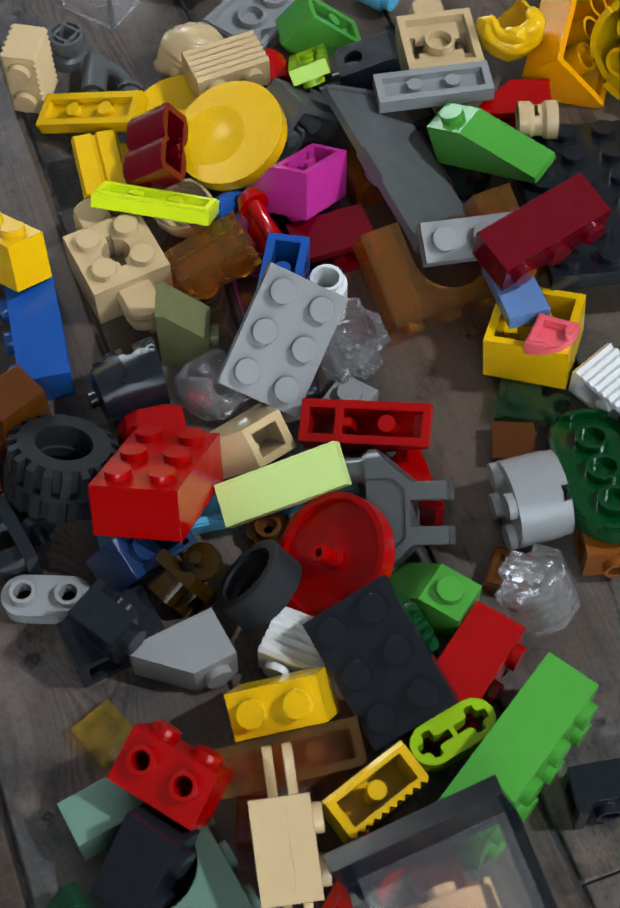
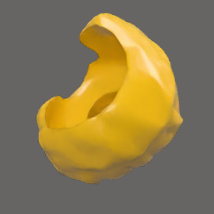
[475,0,546,62]

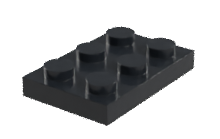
[302,575,461,752]

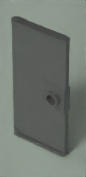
[321,84,470,253]

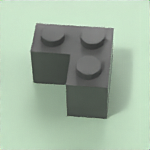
[266,78,341,164]

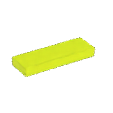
[90,181,220,226]

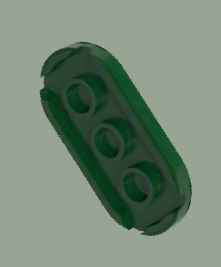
[547,408,620,543]

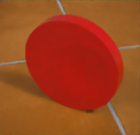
[279,491,395,617]

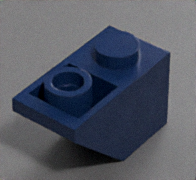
[85,530,198,595]

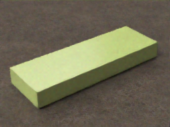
[214,441,352,528]

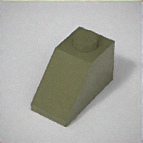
[155,282,220,366]

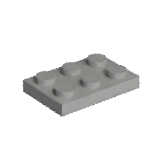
[215,262,349,418]

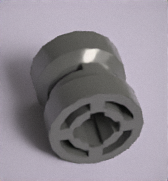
[47,20,88,73]

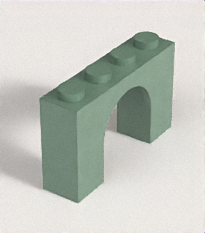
[57,777,261,908]

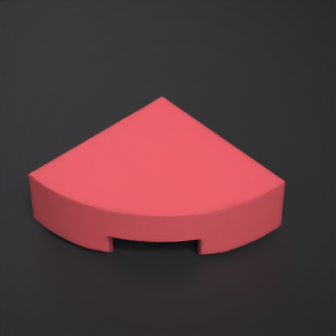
[524,313,580,355]

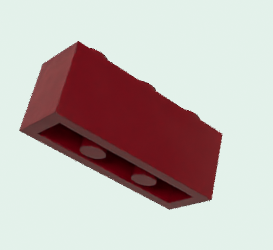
[472,172,611,291]

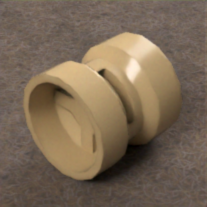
[515,100,559,139]

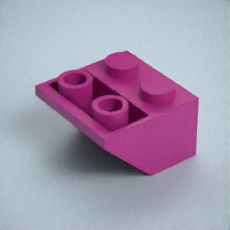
[238,143,347,222]

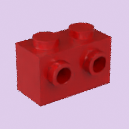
[106,719,235,831]

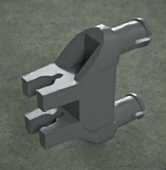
[344,449,456,573]

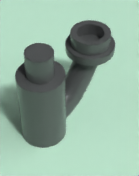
[80,52,145,93]

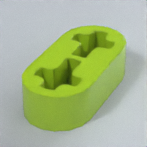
[410,698,496,772]

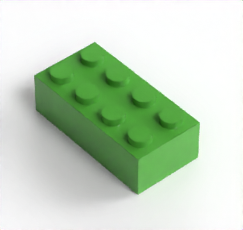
[438,652,599,871]

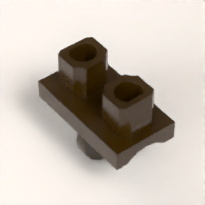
[147,542,223,617]

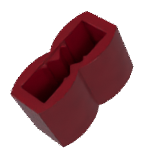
[123,102,188,190]

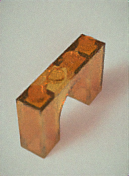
[352,183,546,338]

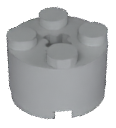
[486,449,575,551]

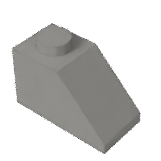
[128,607,239,692]

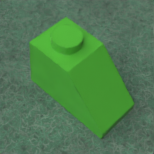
[275,0,361,57]
[390,562,482,642]

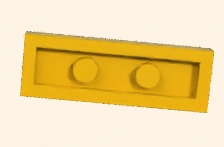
[35,90,149,134]

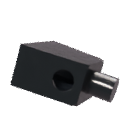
[318,29,402,94]

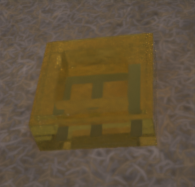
[70,699,133,769]

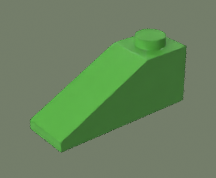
[426,102,556,184]

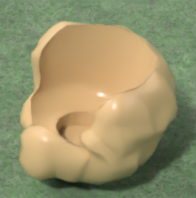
[153,22,223,77]

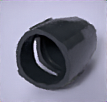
[87,337,171,423]

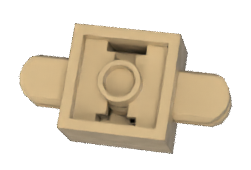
[395,0,485,115]
[62,198,173,331]
[247,742,333,908]

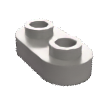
[1,574,90,624]

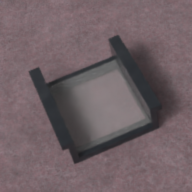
[324,775,558,908]

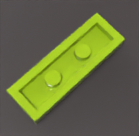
[288,43,331,89]

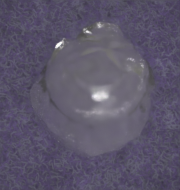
[172,348,252,422]

